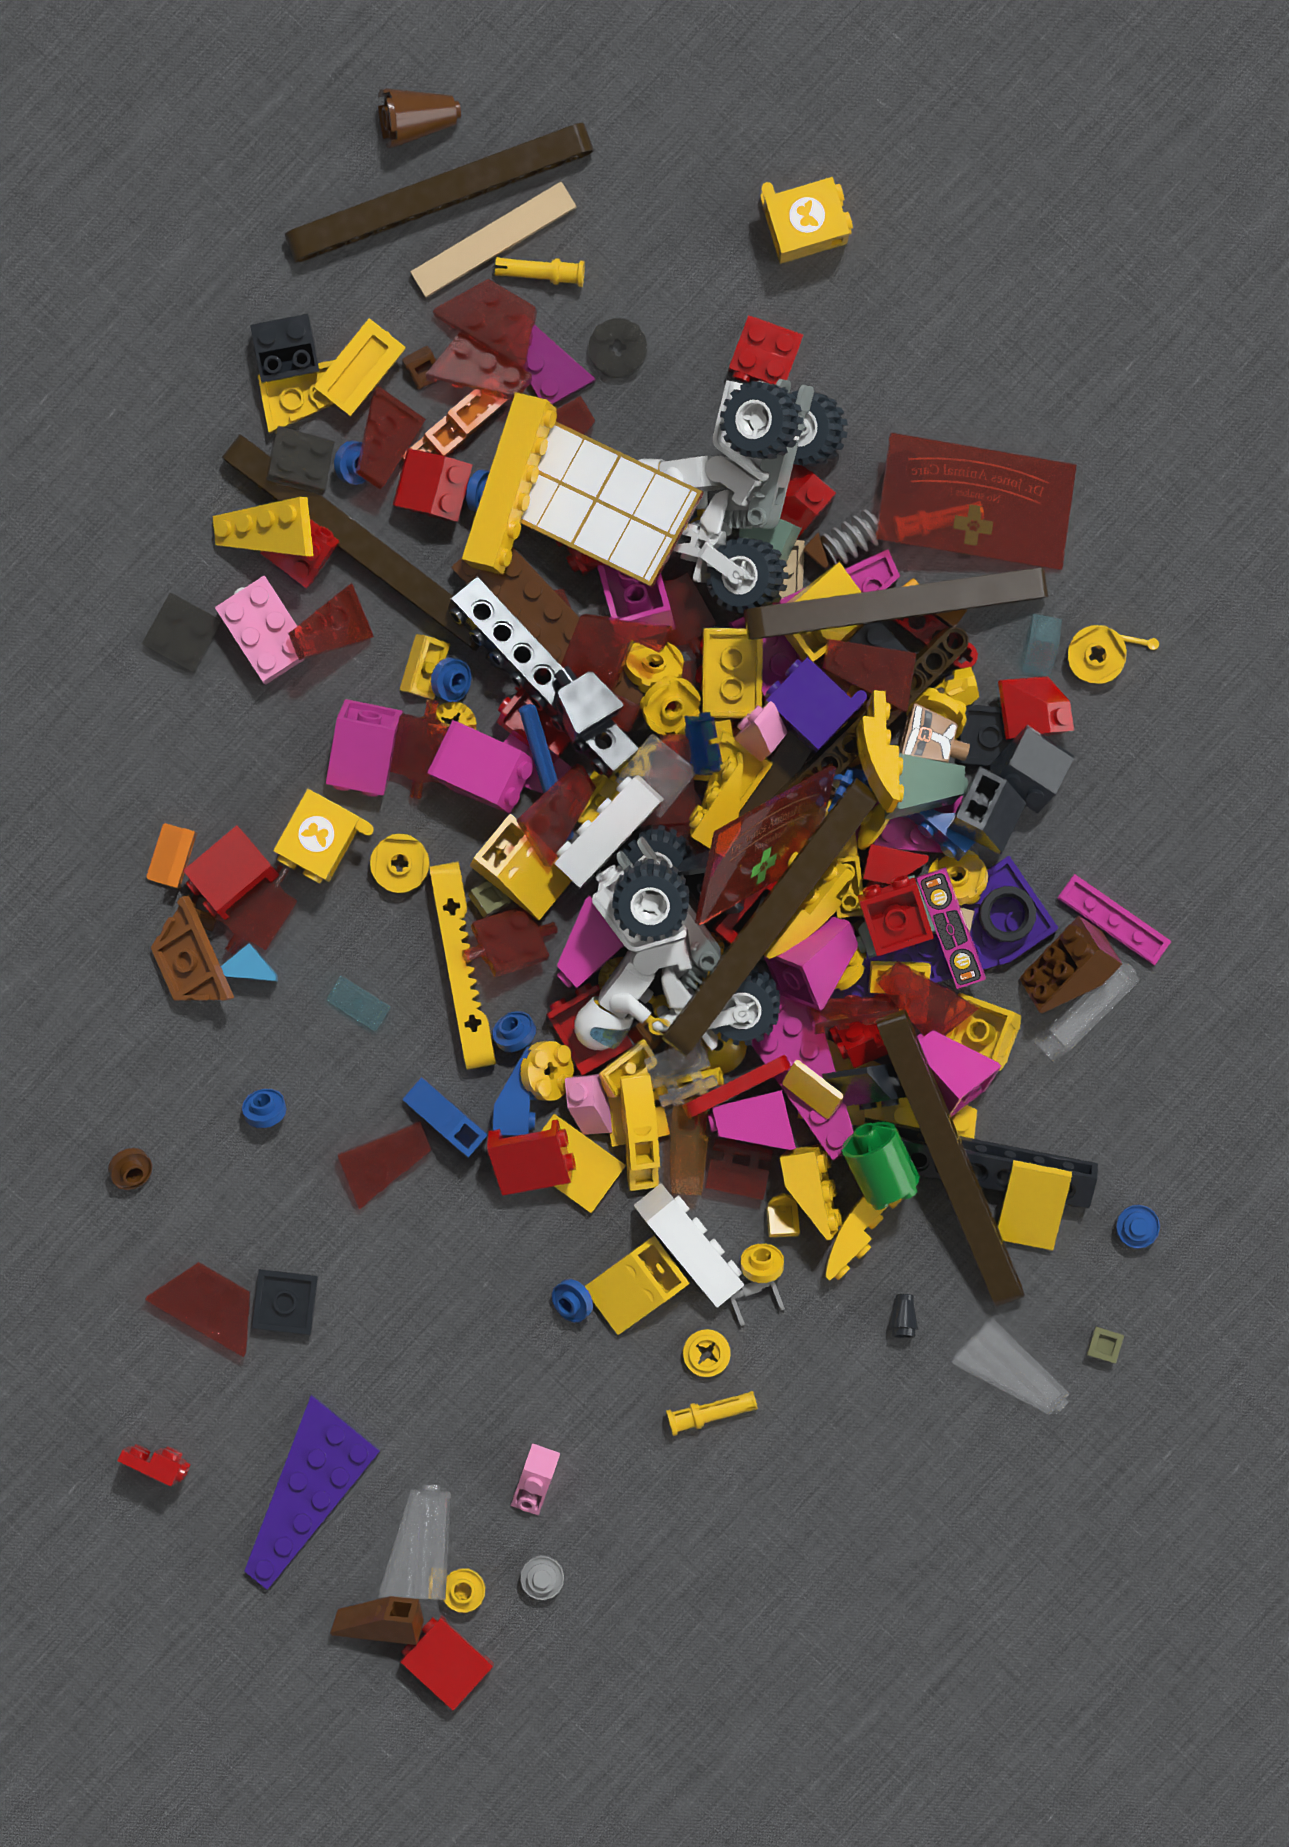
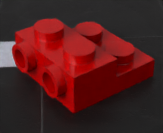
[728,315,804,385]
[260,516,340,589]
[858,875,934,957]
[829,1007,892,1068]
[117,1444,191,1487]

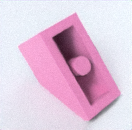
[565,1074,612,1135]

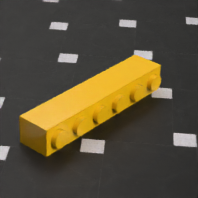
[462,392,557,575]

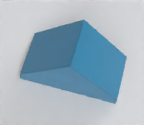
[221,943,278,982]

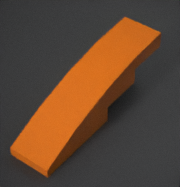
[401,376,511,462]

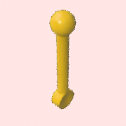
[1119,634,1159,650]

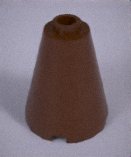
[378,88,461,148]

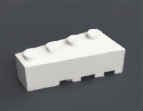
[554,775,664,888]
[634,1183,744,1308]

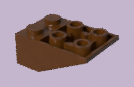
[1019,916,1122,1013]

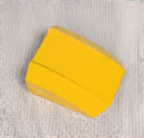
[939,993,1021,1071]

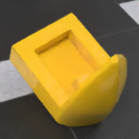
[766,1193,800,1237]

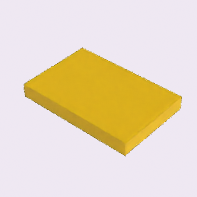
[702,628,763,718]
[542,1114,626,1213]
[997,1160,1072,1250]

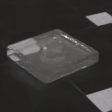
[615,734,698,818]

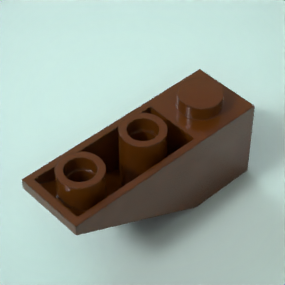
[330,1596,424,1645]

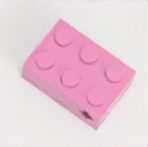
[215,575,315,685]

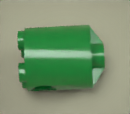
[841,1122,920,1210]

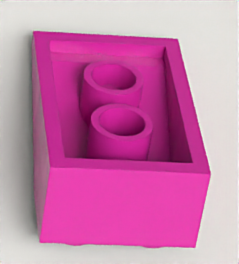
[597,565,676,645]

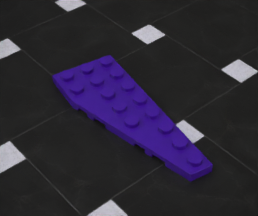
[825,856,1059,1012]

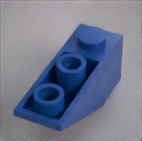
[493,1047,536,1135]
[402,1077,488,1158]

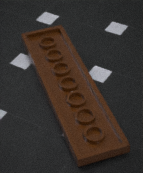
[451,547,646,730]

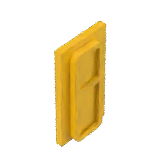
[314,318,406,417]

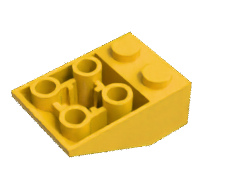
[784,562,862,662]
[689,751,743,855]
[470,814,572,921]
[780,1144,842,1240]
[585,1235,690,1335]

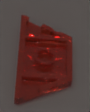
[433,279,537,371]
[145,1262,251,1357]

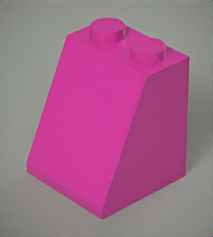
[326,699,403,797]
[428,720,534,814]
[557,896,625,989]
[764,916,858,1011]
[917,1030,1002,1117]
[707,1090,796,1150]

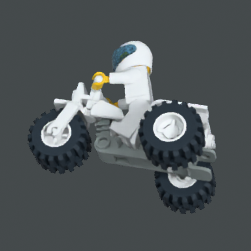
[638,379,848,613]
[574,825,780,1050]

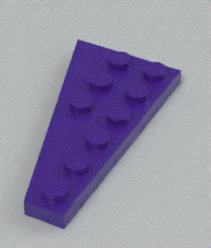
[244,1394,380,1590]

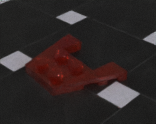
[561,614,672,732]

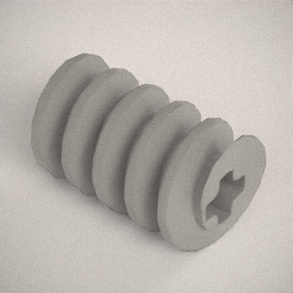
[821,509,888,566]

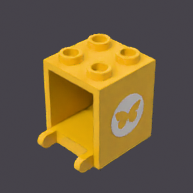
[760,177,853,264]
[273,789,374,884]

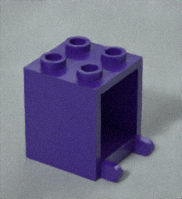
[764,657,867,755]

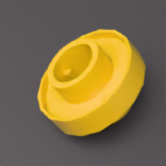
[741,1244,784,1283]
[442,1568,486,1613]

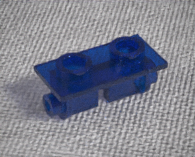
[684,712,723,775]

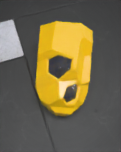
[934,667,979,706]

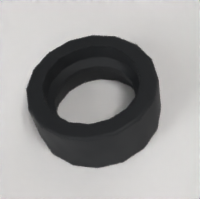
[979,886,1036,943]

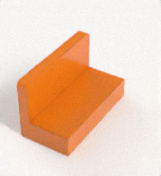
[146,823,198,889]

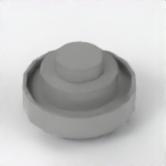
[520,1555,564,1600]

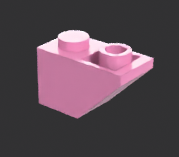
[734,701,788,761]
[511,1443,560,1516]

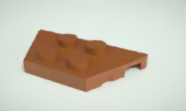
[151,896,235,1000]

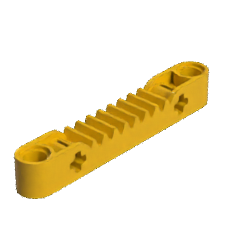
[429,861,496,1070]

